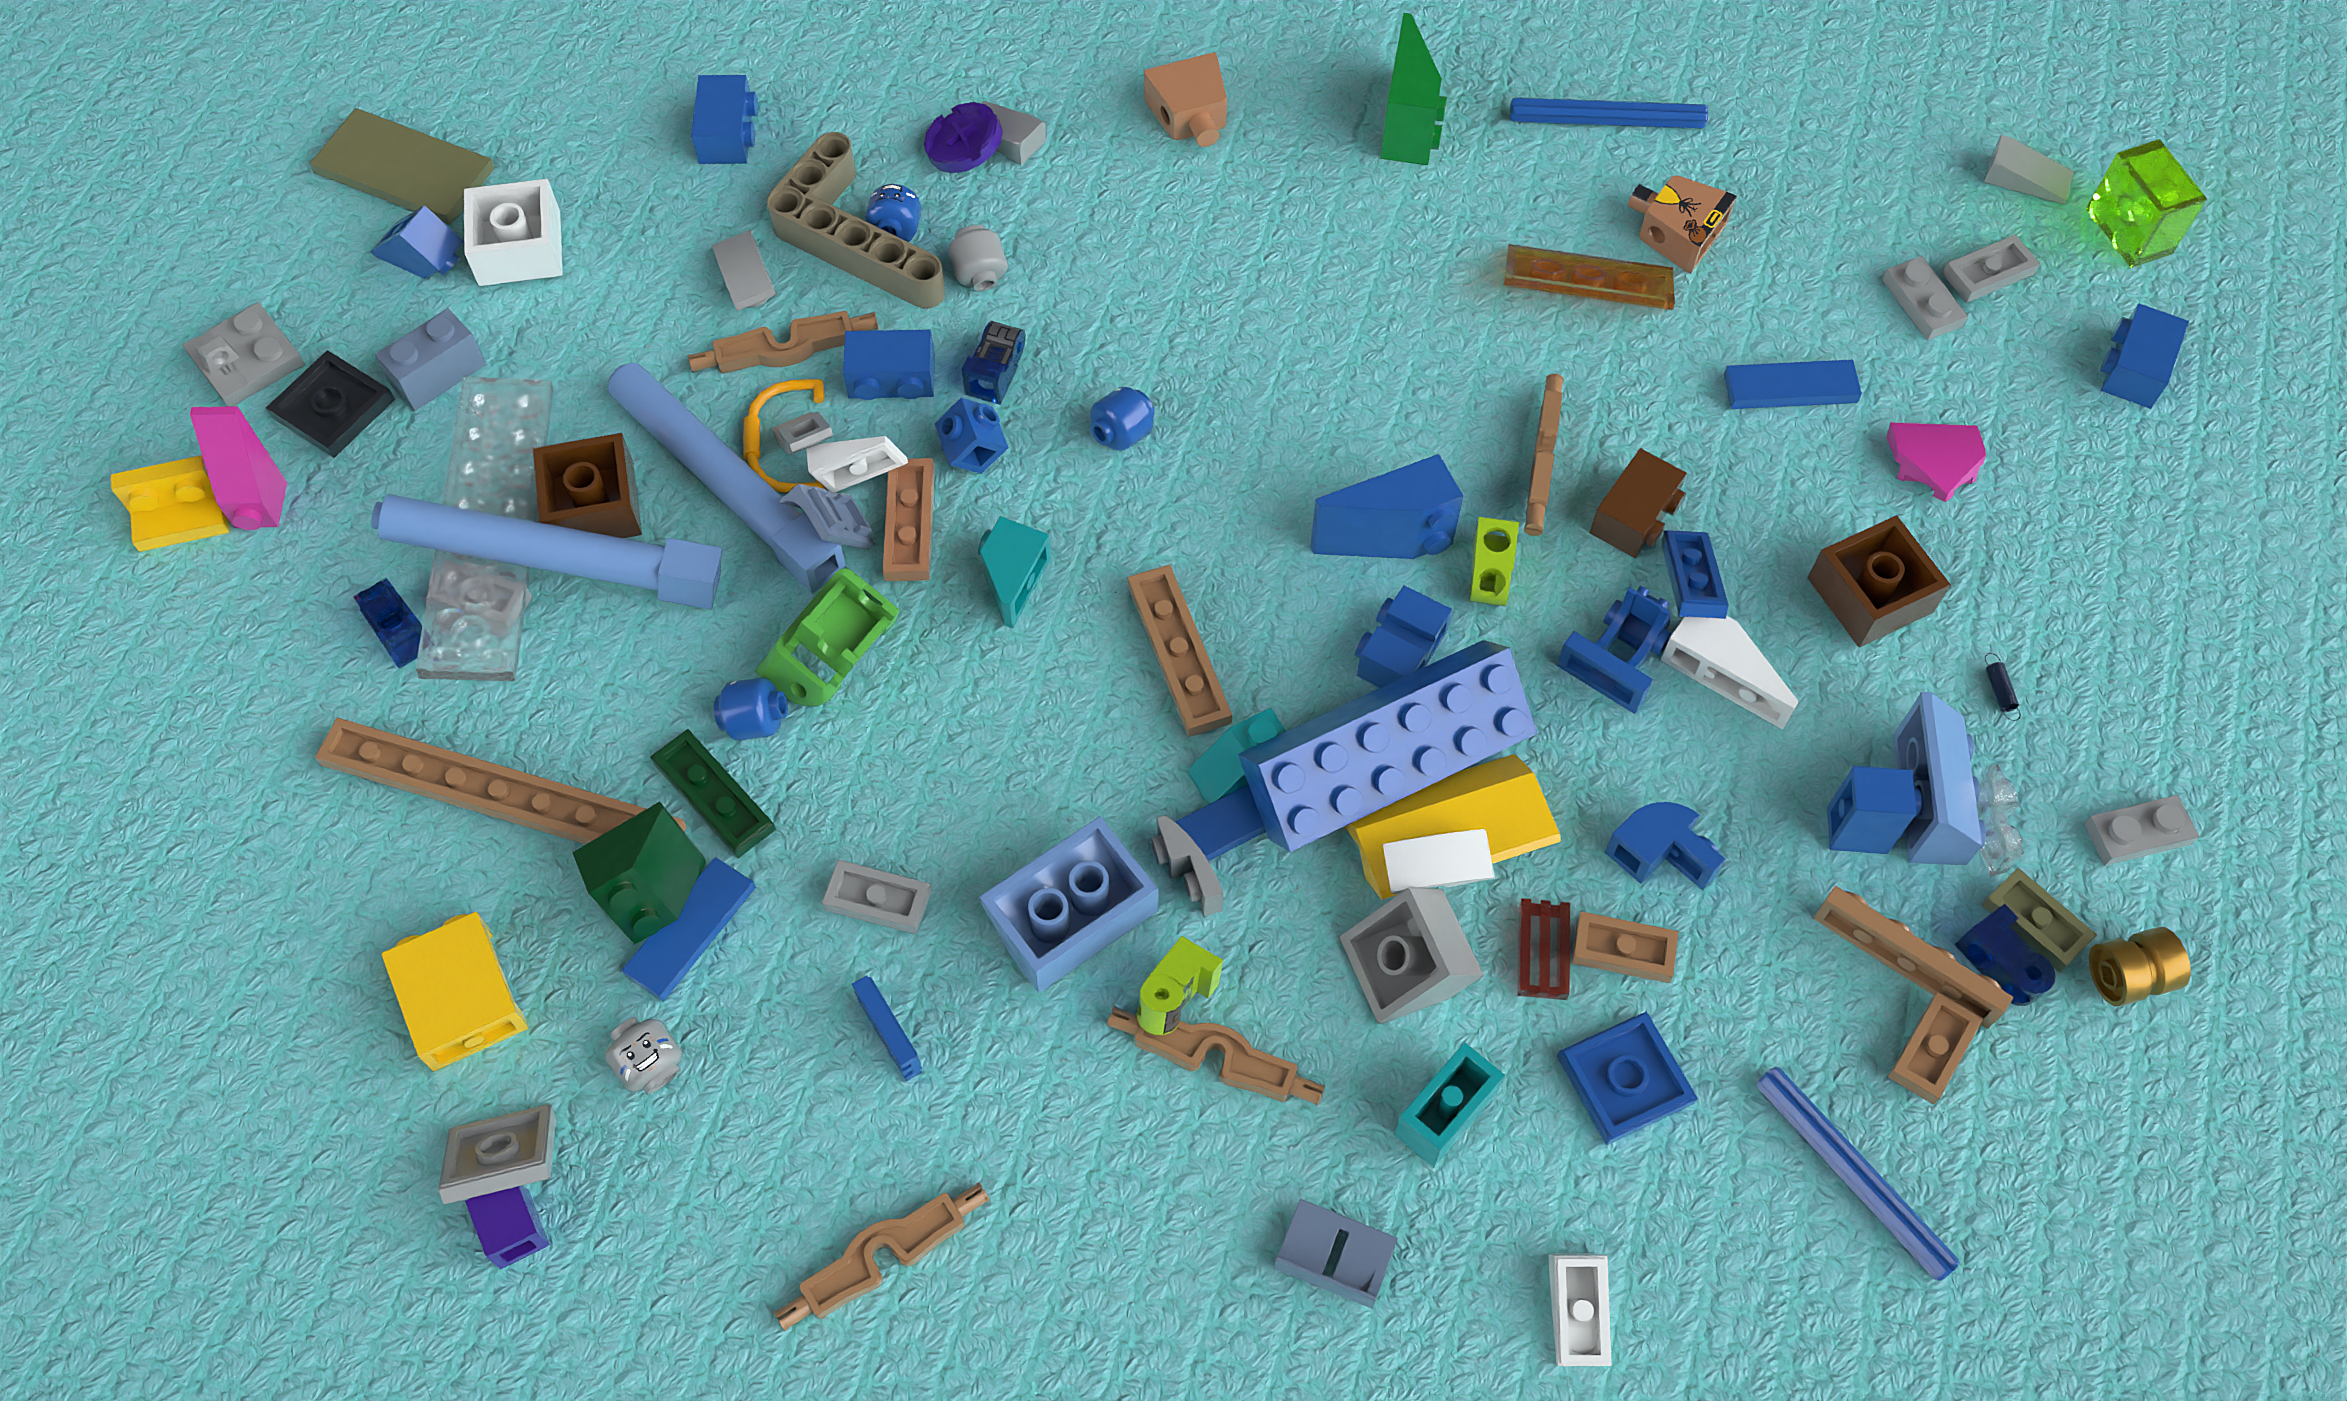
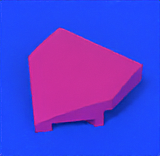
[1886,422,1986,502]

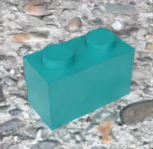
[1394,1042,1505,1168]

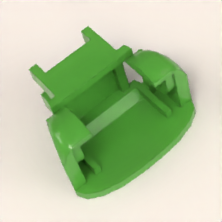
[754,566,899,707]

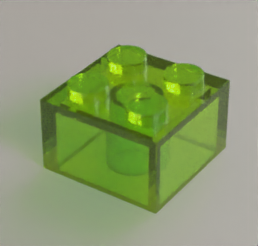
[2086,139,2207,268]

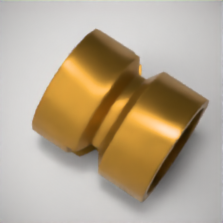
[2088,927,2191,1006]

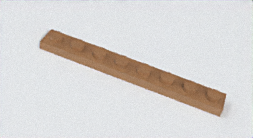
[315,717,687,844]

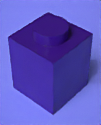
[465,1185,550,1270]

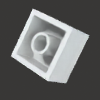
[464,179,563,286]

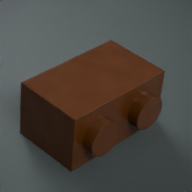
[1589,448,1687,559]

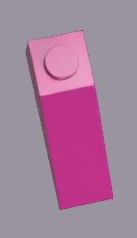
[190,406,287,530]

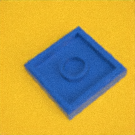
[1557,1011,1698,1145]

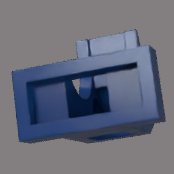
[1557,585,1673,714]

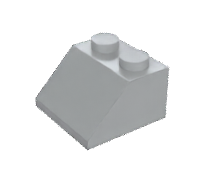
[1339,887,1484,1024]

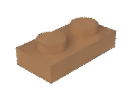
[1571,911,1679,983]
[1888,992,1983,1105]

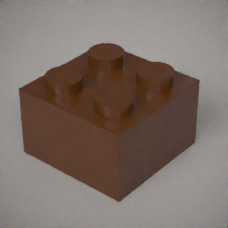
[532,433,642,538]
[1807,515,1951,648]

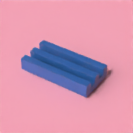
[852,975,922,1081]

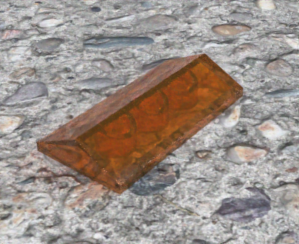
[1502,244,1675,311]

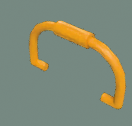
[743,379,826,493]

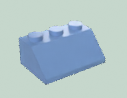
[1893,692,1986,865]
[979,816,1158,993]

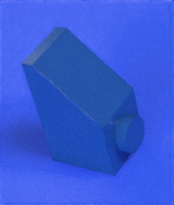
[370,205,464,278]

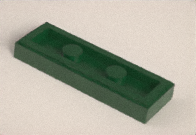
[650,729,776,859]

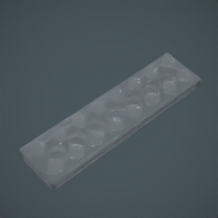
[416,376,554,681]

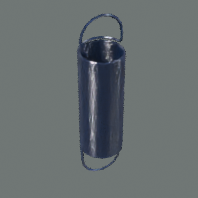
[1985,653,2021,721]

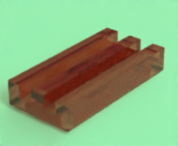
[1517,898,1570,1000]

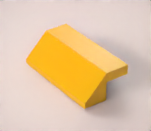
[1344,754,1561,900]

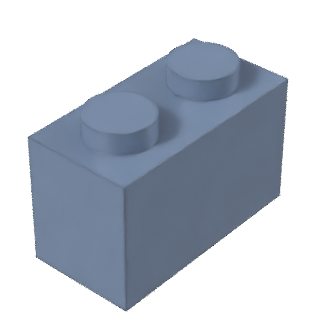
[375,308,487,411]

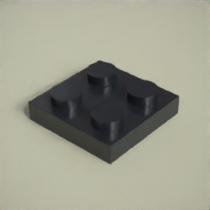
[266,350,395,458]

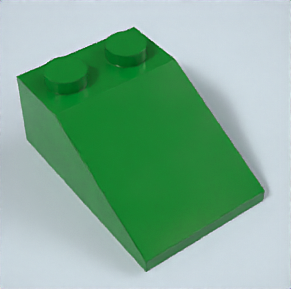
[1381,13,1447,165]

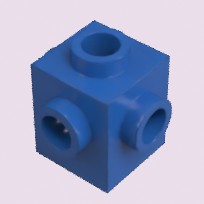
[935,397,1009,474]

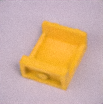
[381,911,529,1072]

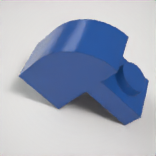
[1604,802,1726,890]

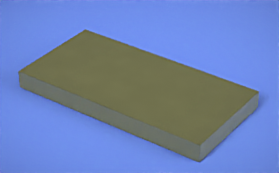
[310,108,495,225]

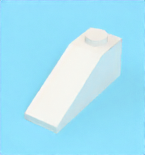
[1661,616,1799,730]

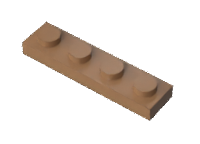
[1127,564,1232,737]
[1813,886,2014,1029]

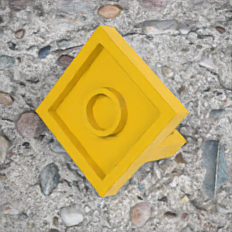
[110,455,230,552]

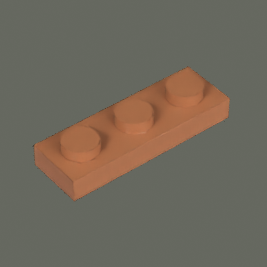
[883,458,935,581]

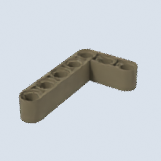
[767,132,945,309]

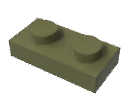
[1982,868,2097,972]

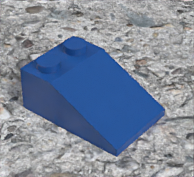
[1310,454,1463,559]

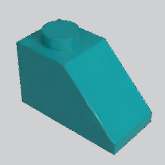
[978,516,1051,628]
[1188,707,1286,805]

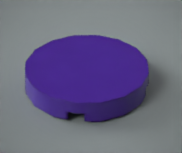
[923,102,1003,173]

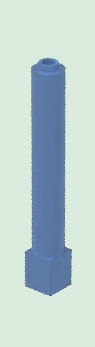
[608,363,846,594]
[371,494,722,610]

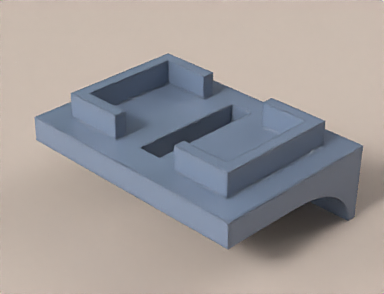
[779,483,875,550]
[1274,1199,1398,1309]

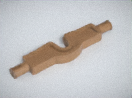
[688,311,879,373]
[1524,374,1564,536]
[1107,1006,1325,1106]
[773,1182,990,1331]

